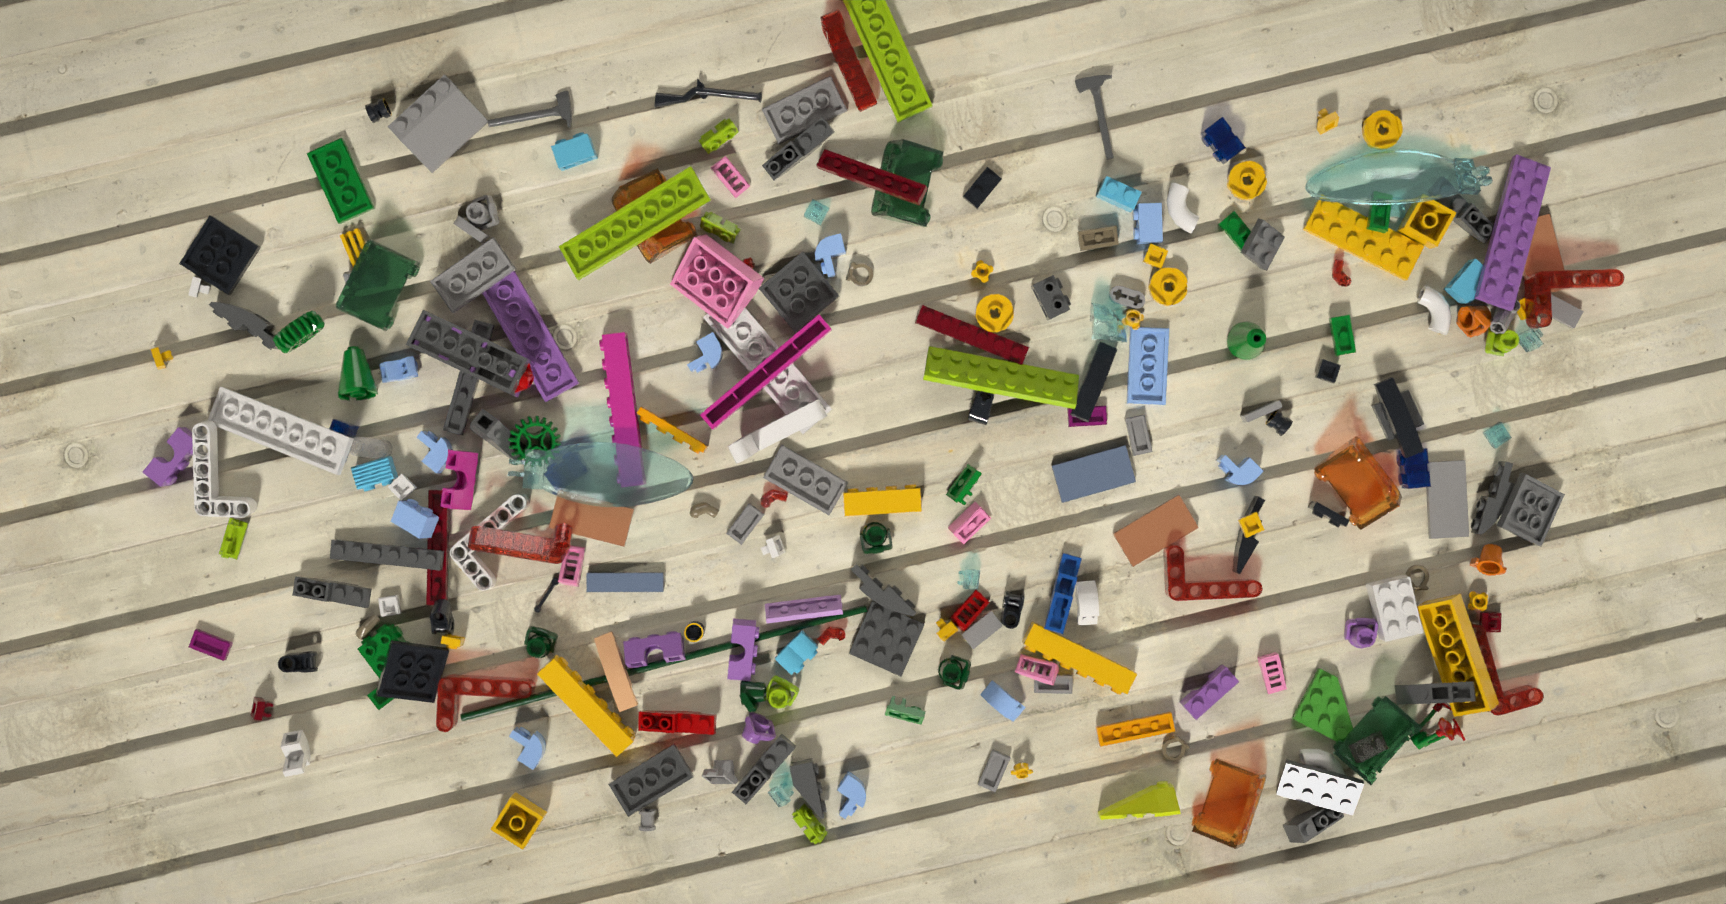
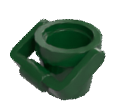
[860,522,893,554]
[524,626,558,658]
[938,655,971,690]
[739,681,766,712]

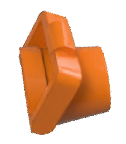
[1456,305,1491,338]
[1470,544,1507,576]

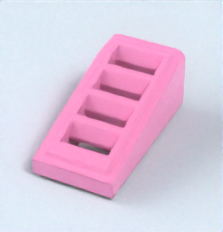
[710,156,750,198]
[558,544,585,587]
[1257,652,1287,694]
[1015,654,1059,686]

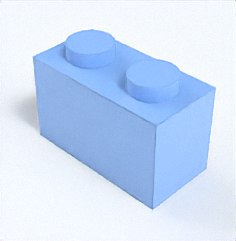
[1133,203,1163,244]
[390,499,439,539]

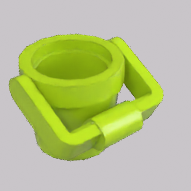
[1485,327,1519,357]
[766,675,799,709]

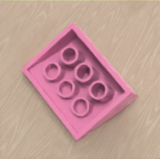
[670,234,764,329]

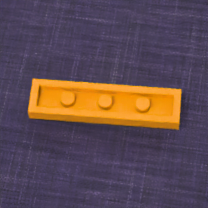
[637,407,708,454]
[1096,712,1175,747]

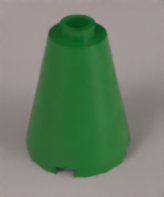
[1227,322,1266,360]
[338,346,378,401]

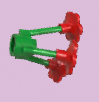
[1410,703,1466,750]

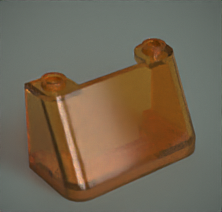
[611,168,698,264]
[1314,436,1402,530]
[1191,758,1267,849]

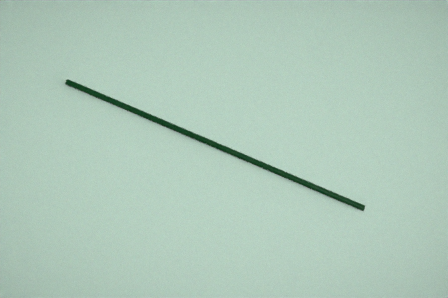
[460,604,867,721]

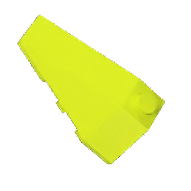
[1098,781,1181,820]

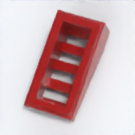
[949,589,990,631]

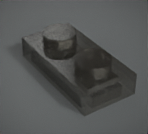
[1348,730,1389,763]

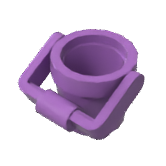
[1344,618,1378,648]
[742,712,776,744]

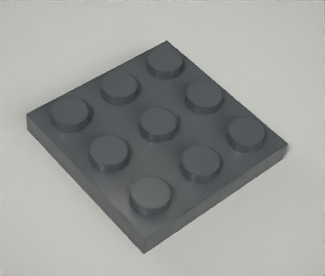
[759,252,840,333]
[1497,472,1565,547]
[849,601,925,677]

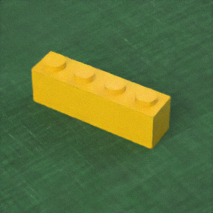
[843,484,922,516]

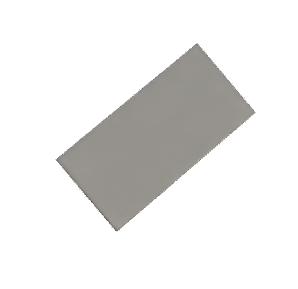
[762,76,847,145]
[430,237,516,313]
[763,445,848,516]
[1425,460,1469,539]

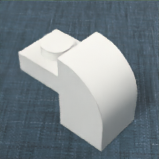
[1075,581,1099,625]
[280,730,311,777]

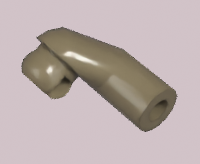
[690,502,719,518]
[356,614,380,640]

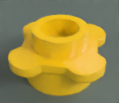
[971,260,994,283]
[1122,309,1144,330]
[1467,591,1488,611]
[1011,763,1033,779]

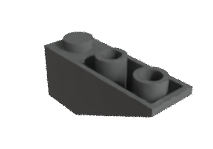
[470,409,525,464]
[789,758,827,819]
[1283,806,1344,843]

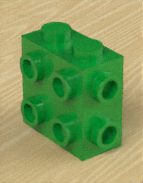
[358,624,410,679]

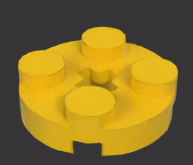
[1362,110,1403,150]
[1227,161,1267,200]
[1148,267,1188,306]
[975,294,1014,333]

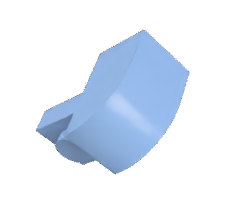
[815,233,846,278]
[687,332,723,373]
[379,356,418,383]
[417,431,453,474]
[1217,455,1263,485]
[980,680,1026,722]
[509,727,546,770]
[837,771,866,819]

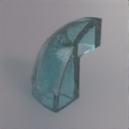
[1090,303,1127,343]

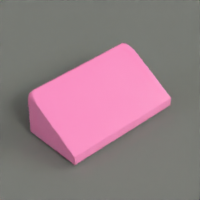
[948,502,991,544]

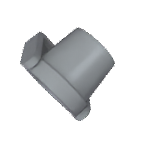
[466,195,499,230]
[702,760,738,784]

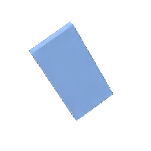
[1126,327,1169,405]

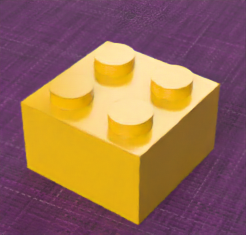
[1397,194,1457,249]
[490,792,548,850]

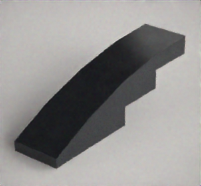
[1070,342,1117,422]
[1374,377,1424,458]
[1232,496,1266,574]

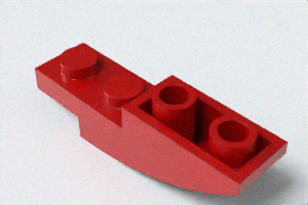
[638,711,717,735]

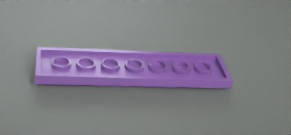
[1474,154,1551,311]
[483,271,579,402]

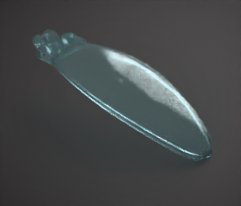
[1305,148,1493,205]
[508,442,694,507]

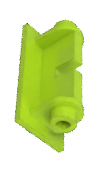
[698,118,739,155]
[700,211,741,244]
[219,518,248,560]
[792,803,828,844]

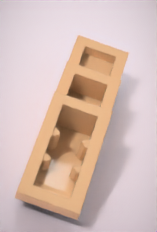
[594,631,638,712]

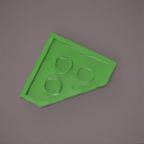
[1292,668,1353,746]

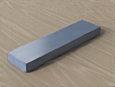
[586,572,664,592]

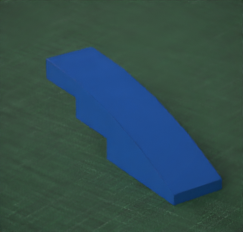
[1044,553,1082,634]

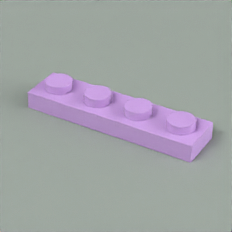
[765,594,843,623]

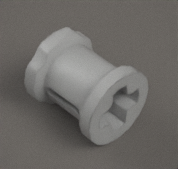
[639,808,656,831]

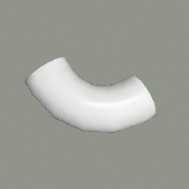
[1166,183,1199,233]
[1417,285,1452,335]
[1299,749,1345,775]

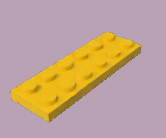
[1303,195,1424,281]

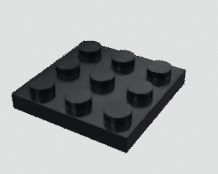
[179,215,261,295]
[376,640,449,703]

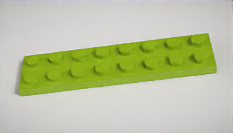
[842,0,933,123]
[559,166,711,280]
[923,346,1079,409]

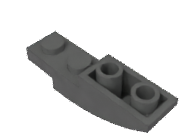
[762,116,835,181]
[1427,177,1494,244]
[209,302,278,350]
[1471,461,1515,535]
[851,563,916,616]
[292,576,372,608]
[1395,681,1476,705]
[731,734,796,804]

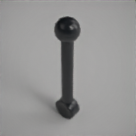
[534,578,559,613]

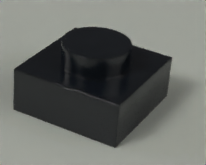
[1315,359,1341,384]

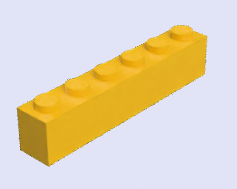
[1022,621,1137,695]
[537,654,635,757]

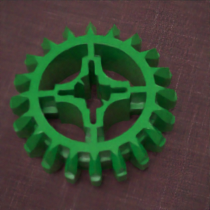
[273,311,325,353]
[508,415,561,468]

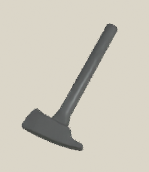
[1075,75,1114,160]
[488,91,572,127]

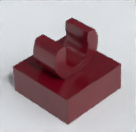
[1479,612,1502,632]
[250,697,273,721]

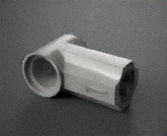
[1490,299,1521,334]

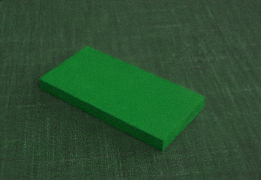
[307,138,375,224]

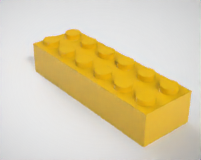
[1417,594,1499,717]

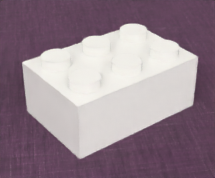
[1366,575,1423,642]

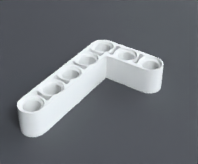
[727,399,828,464]
[192,420,257,518]
[450,494,530,591]

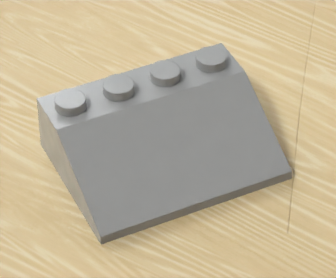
[387,74,488,173]

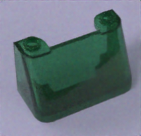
[871,139,943,227]
[336,239,420,331]
[1332,696,1423,785]

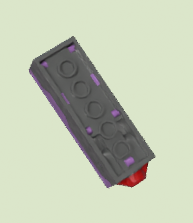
[406,310,534,398]

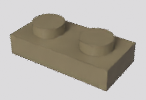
[1077,226,1119,251]

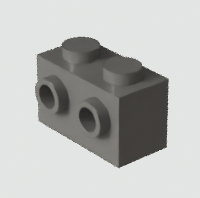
[1031,275,1071,321]

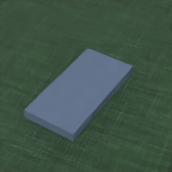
[1051,445,1136,503]

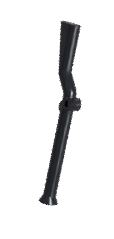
[654,79,762,108]

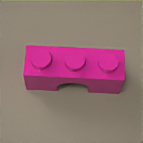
[441,449,478,510]

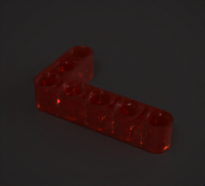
[820,9,877,112]
[1524,269,1624,329]
[468,523,573,564]
[1163,544,1263,601]
[1471,623,1544,716]
[436,674,536,732]

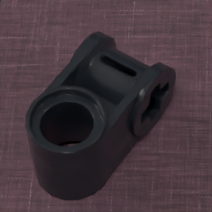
[968,391,994,425]
[1001,591,1025,629]
[430,599,455,635]
[278,651,318,673]

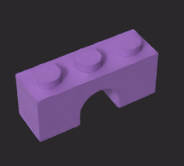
[143,427,193,487]
[727,618,759,681]
[623,631,686,668]
[1179,664,1239,720]

